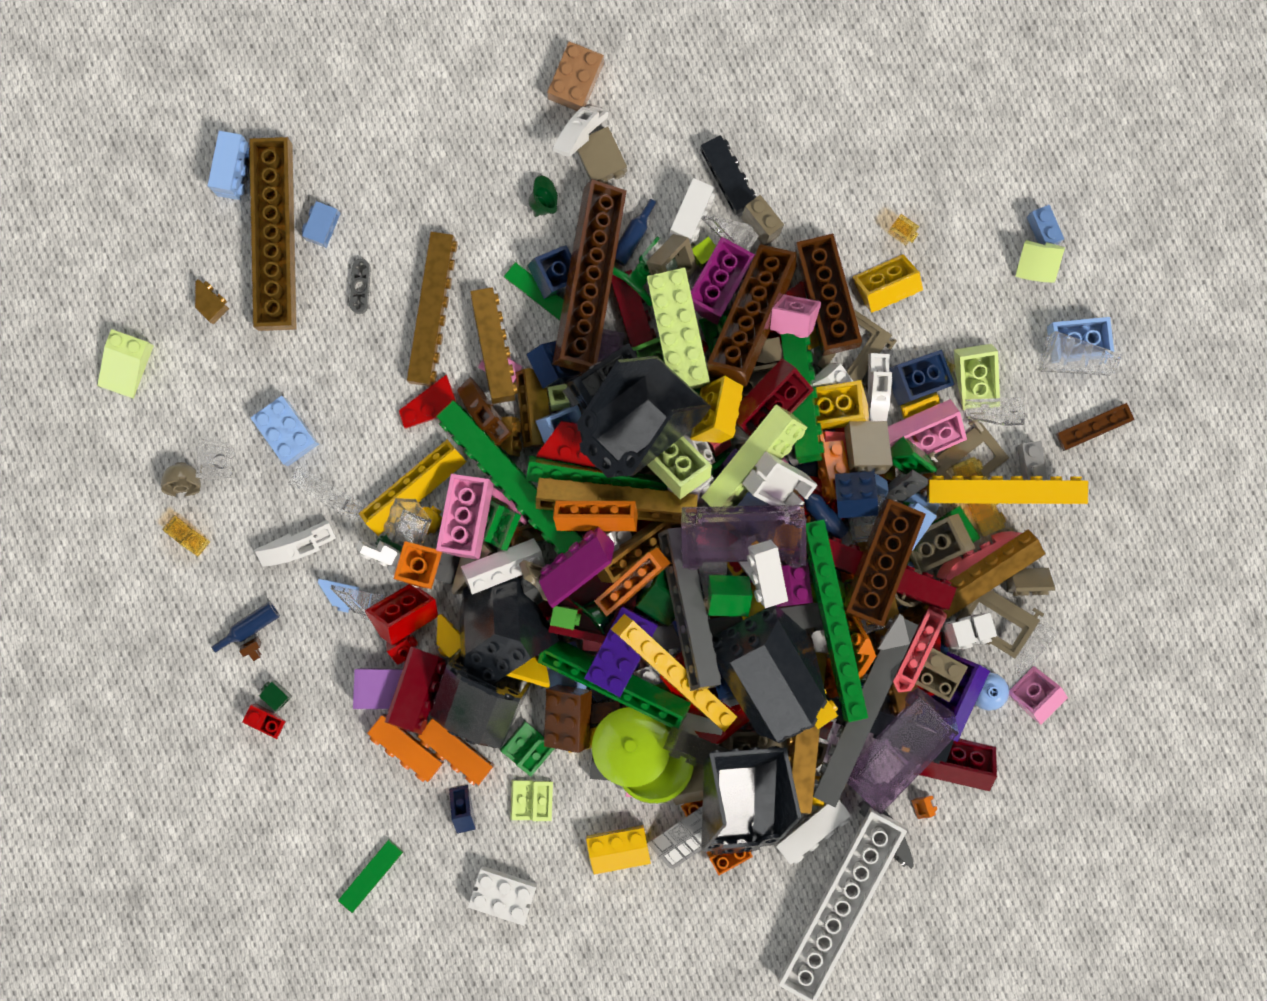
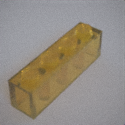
[951,456,1006,537]

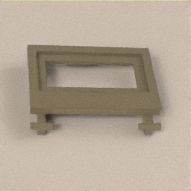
[816,310,897,388]
[928,416,1009,480]
[955,590,1044,659]

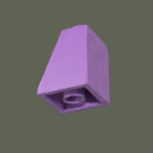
[353,668,403,709]

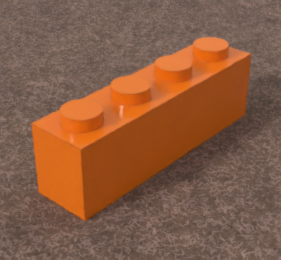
[553,501,638,531]
[595,548,670,616]
[367,714,444,782]
[418,718,495,786]

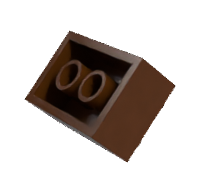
[544,685,592,753]

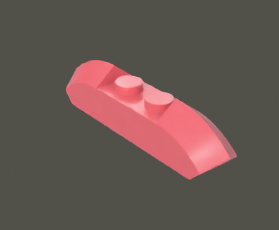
[936,531,1021,581]
[893,605,947,692]

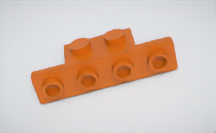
[817,430,850,503]

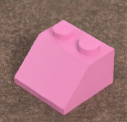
[770,295,821,338]
[1009,666,1068,725]

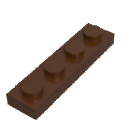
[1056,403,1135,451]

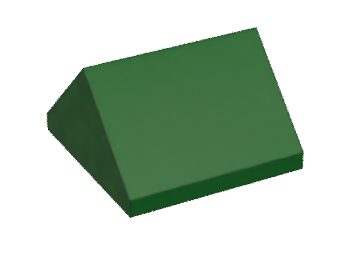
[891,436,937,474]
[708,575,752,617]

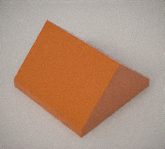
[393,541,442,589]

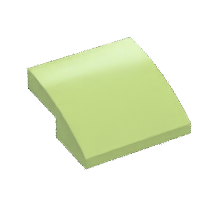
[1015,240,1065,283]
[510,780,553,821]

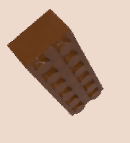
[795,233,862,356]
[843,499,926,626]

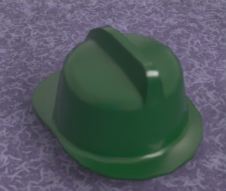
[528,175,558,217]
[571,600,614,635]

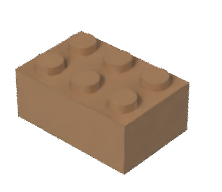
[547,41,604,111]

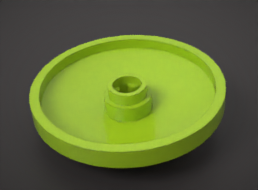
[592,707,671,788]
[622,725,694,804]

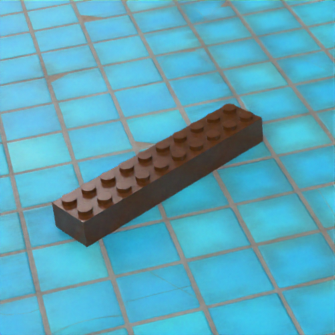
[552,179,627,372]

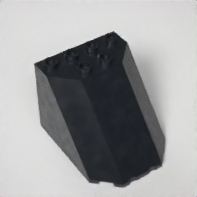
[577,356,711,478]
[460,576,560,685]
[712,605,827,743]
[430,651,532,749]
[701,746,802,855]

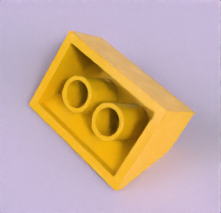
[852,254,923,313]
[690,376,743,443]
[814,380,869,430]
[506,654,550,688]
[586,825,651,875]

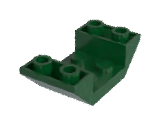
[635,548,700,627]

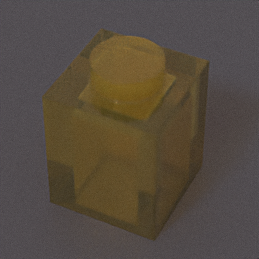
[887,214,920,246]

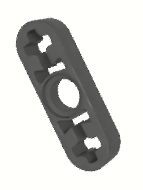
[350,259,371,314]

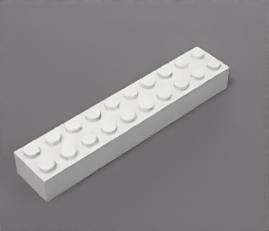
[779,807,907,1001]

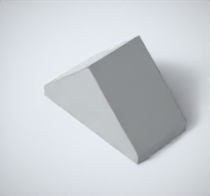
[877,614,910,650]

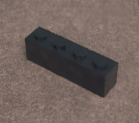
[700,135,757,215]

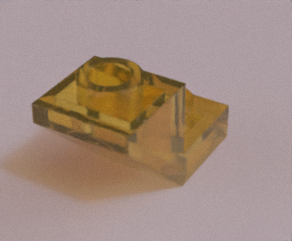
[162,515,210,557]

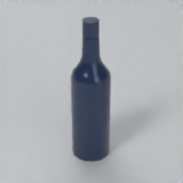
[615,199,656,266]
[799,493,849,539]
[211,601,280,653]

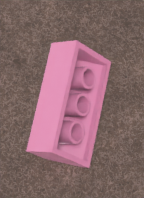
[888,399,967,470]
[436,474,494,560]

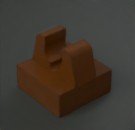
[239,636,262,661]

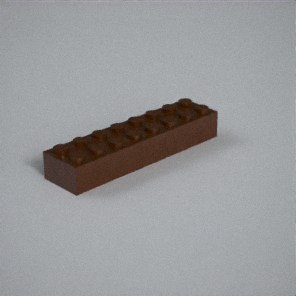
[707,244,797,386]

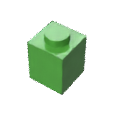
[550,604,581,630]

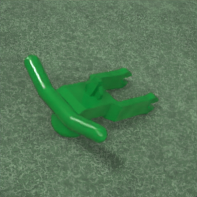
[613,236,660,306]

